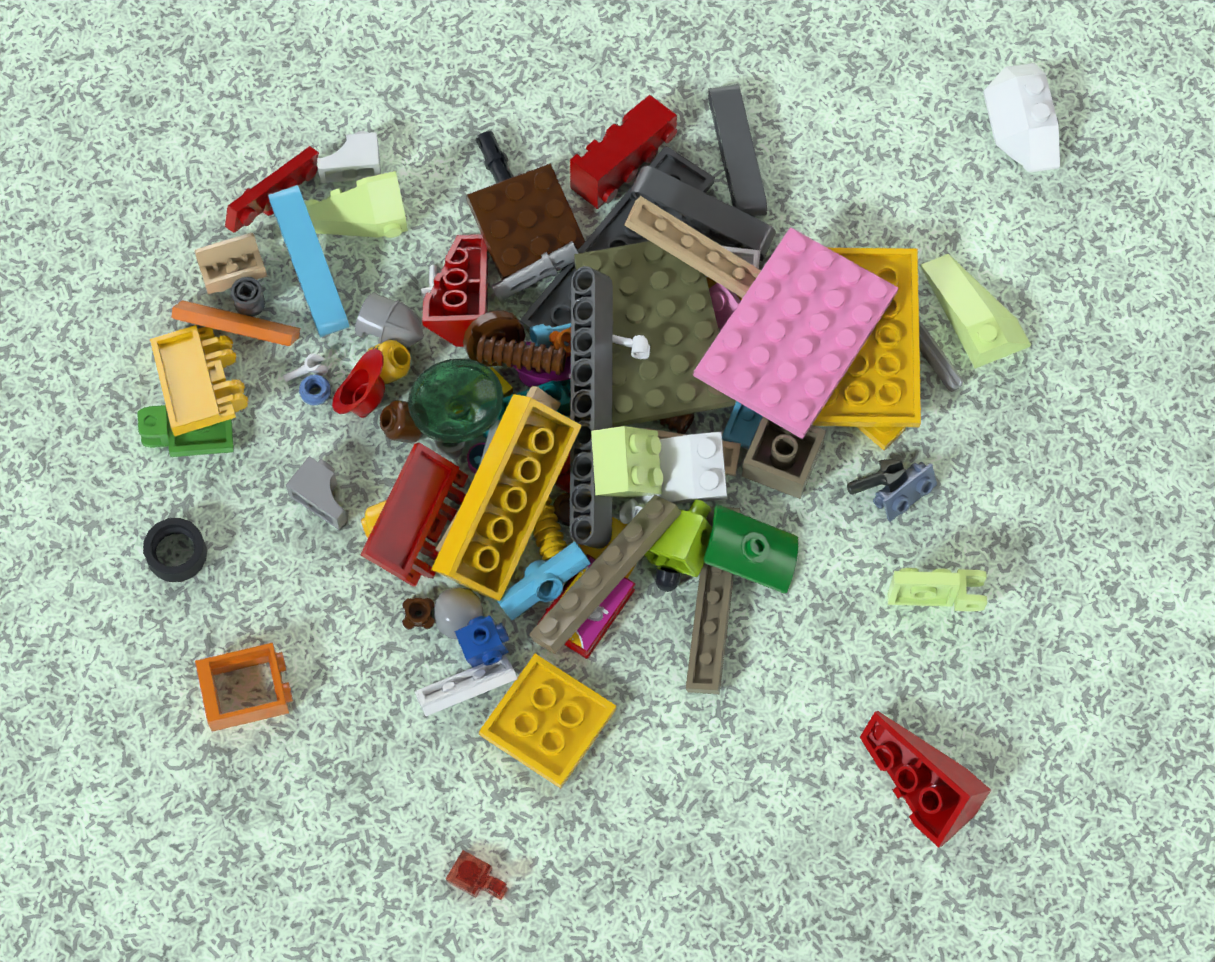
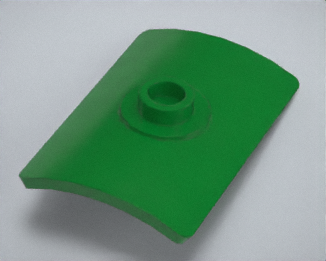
[703,505,798,594]

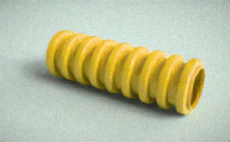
[533,497,567,561]

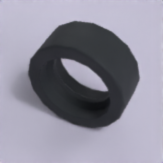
[143,518,207,582]

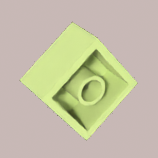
[591,426,663,498]

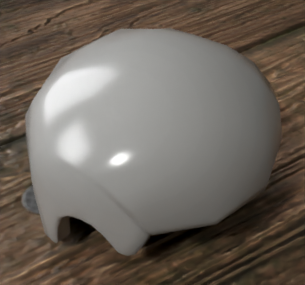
[434,587,483,639]

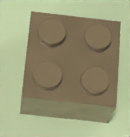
[741,417,826,499]

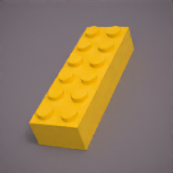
[431,394,582,601]

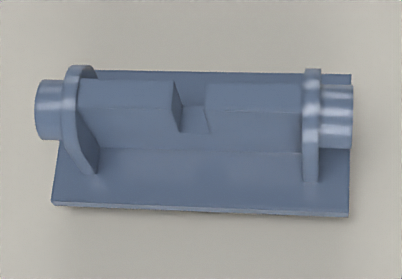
[873,462,937,522]

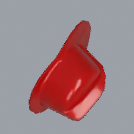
[332,348,385,418]

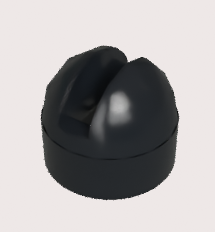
[655,567,682,592]

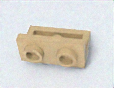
[194,233,268,294]

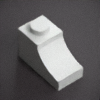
[317,131,381,183]

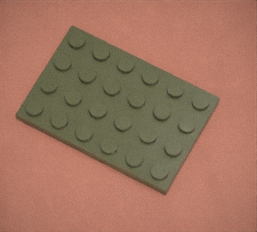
[574,241,736,428]

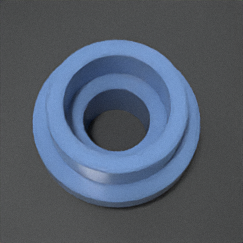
[299,375,331,405]

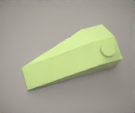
[305,171,408,238]
[920,254,1031,369]

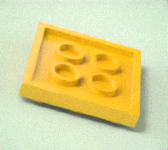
[479,653,617,789]

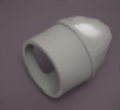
[355,292,424,348]

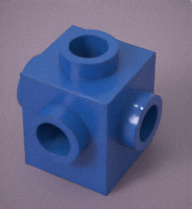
[454,615,510,668]

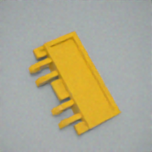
[150,325,249,436]

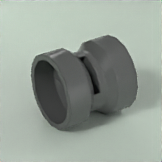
[231,277,265,317]

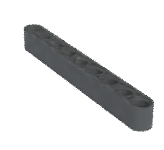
[570,266,613,549]

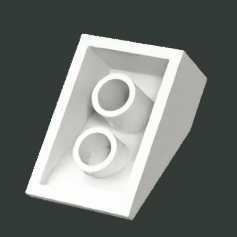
[632,432,728,505]

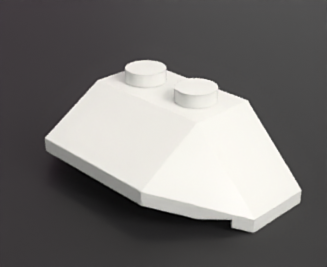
[983,63,1060,172]

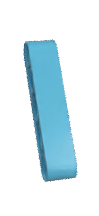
[268,185,350,338]

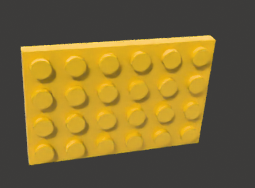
[812,247,921,427]

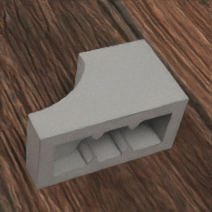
[286,456,347,530]

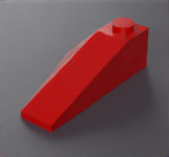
[422,234,488,347]
[860,711,991,848]

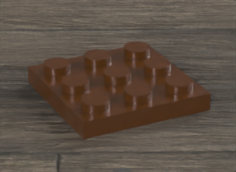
[466,163,585,280]

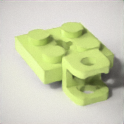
[888,567,987,611]

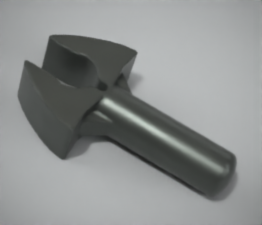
[847,459,908,495]

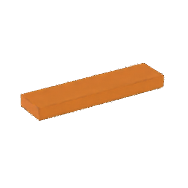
[171,300,301,346]

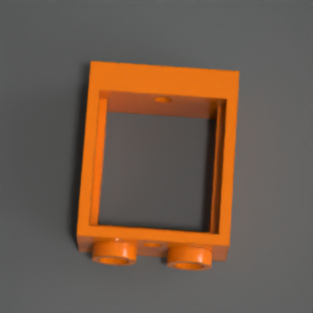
[195,643,293,732]

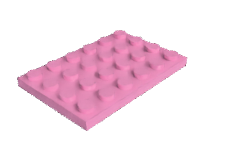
[693,227,898,439]

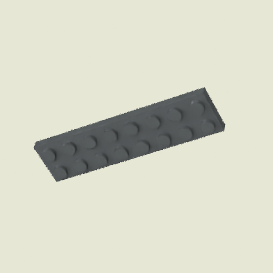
[520,146,715,346]

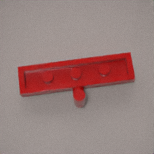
[225,146,319,233]

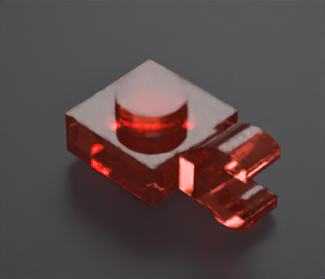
[446,850,508,900]

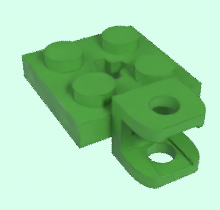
[137,405,234,457]

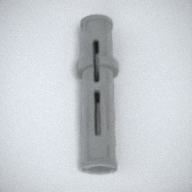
[491,241,579,303]

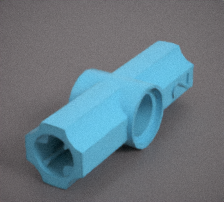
[498,541,591,620]

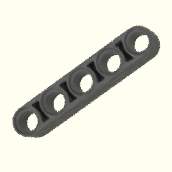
[708,84,767,217]
[629,166,776,261]

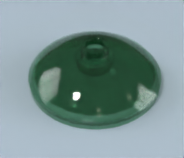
[408,359,504,443]

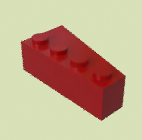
[570,95,677,209]

